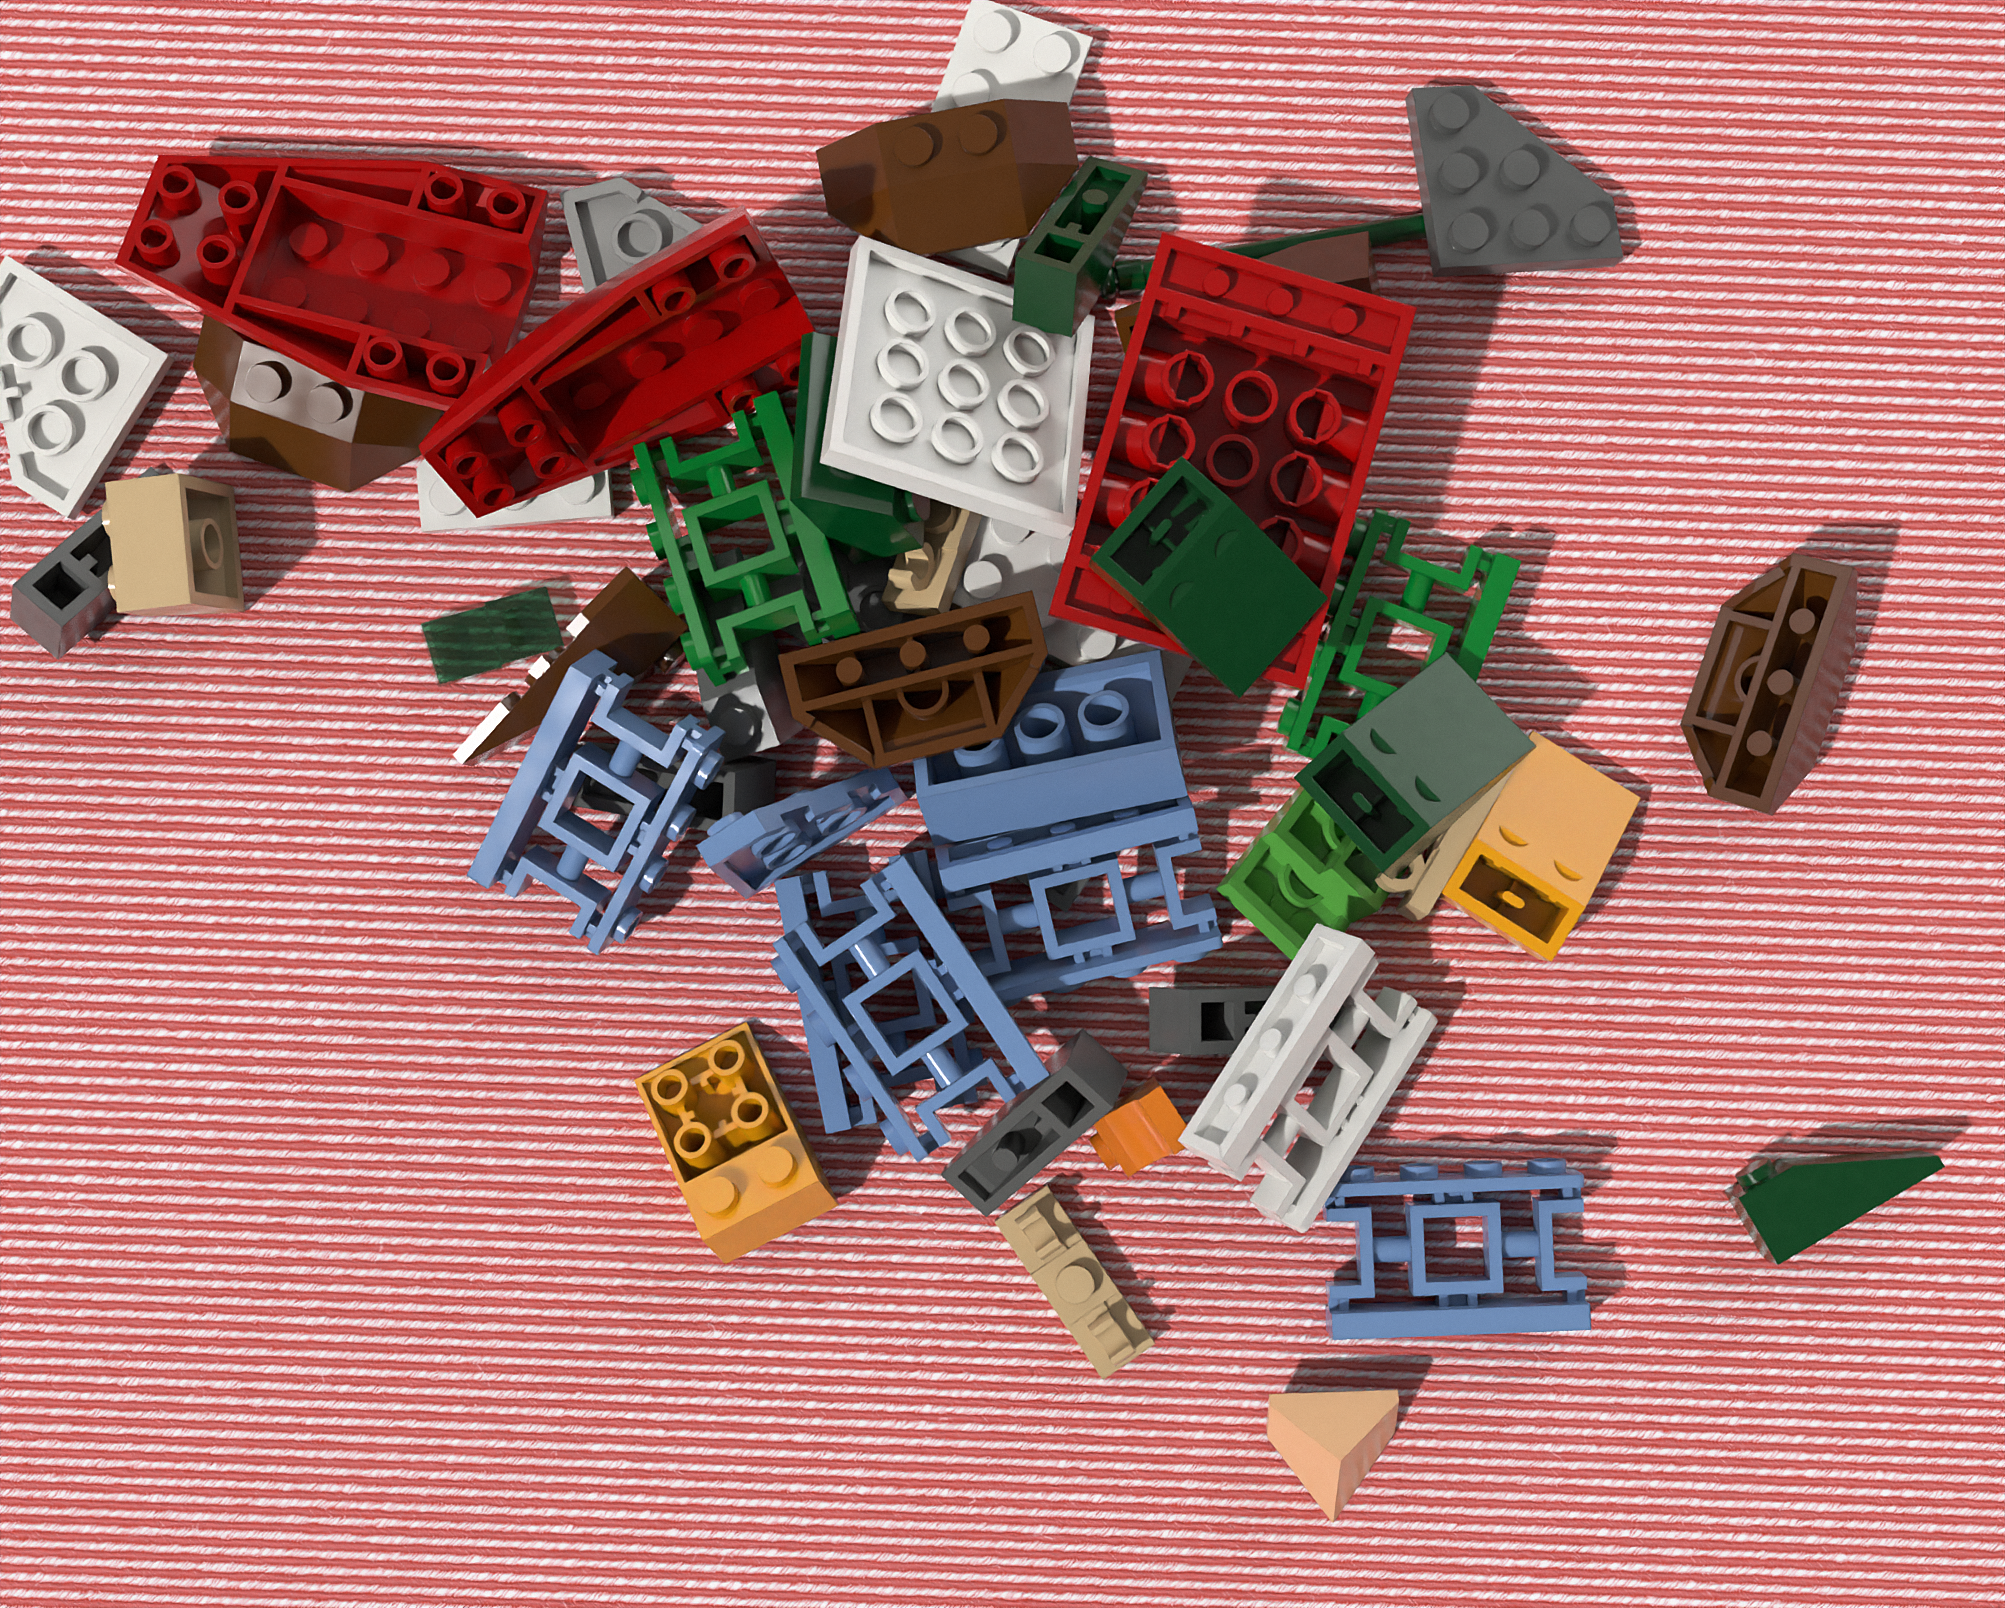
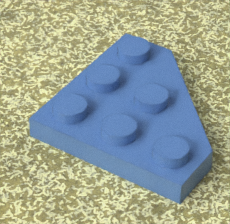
[696,768,908,900]

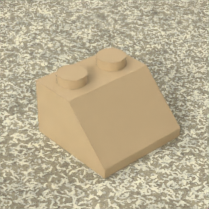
[102,473,245,616]

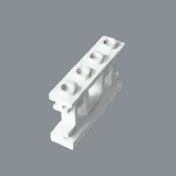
[1178,923,1438,1233]

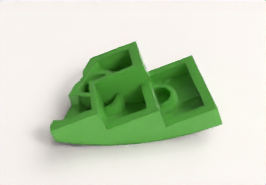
[1216,786,1408,961]

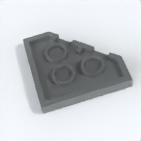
[1405,85,1623,277]

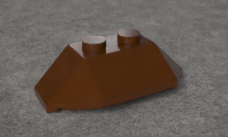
[816,99,1079,257]
[193,314,444,493]
[1680,553,1857,816]
[778,590,1049,771]

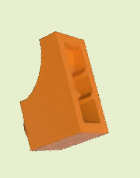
[1088,1076,1187,1178]

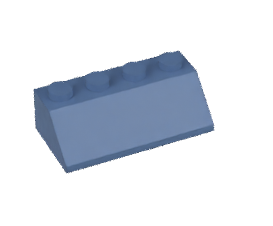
[913,649,1188,846]

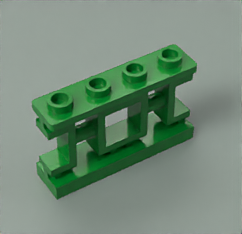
[629,390,862,687]
[1276,507,1522,761]

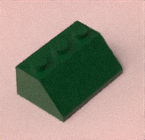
[790,332,930,564]

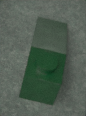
[1012,156,1148,338]
[1724,1150,1945,1265]

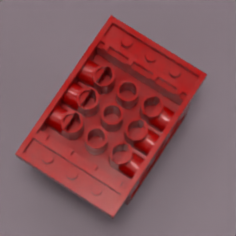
[1048,232,1417,691]

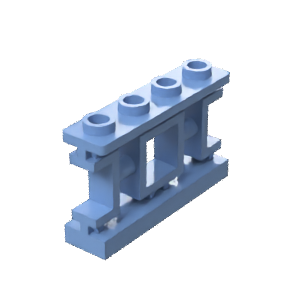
[466,649,726,956]
[934,795,1223,1008]
[774,849,988,1134]
[770,856,1049,1162]
[1322,1158,1591,1340]

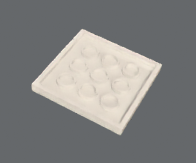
[820,235,1095,541]

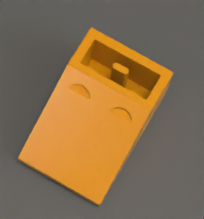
[1439,730,1641,962]
[634,1022,839,1264]

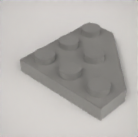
[559,177,704,294]

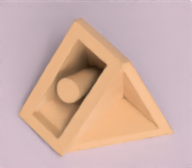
[1266,1390,1399,1523]

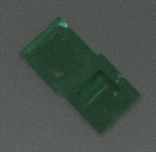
[420,586,565,687]

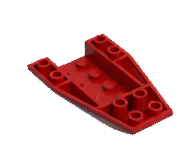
[114,155,549,411]
[418,205,818,518]

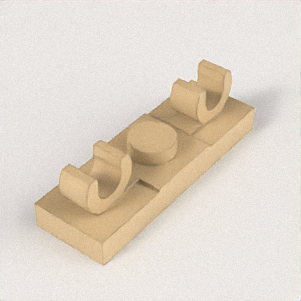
[881,498,983,616]
[1375,766,1516,922]
[994,1183,1155,1380]

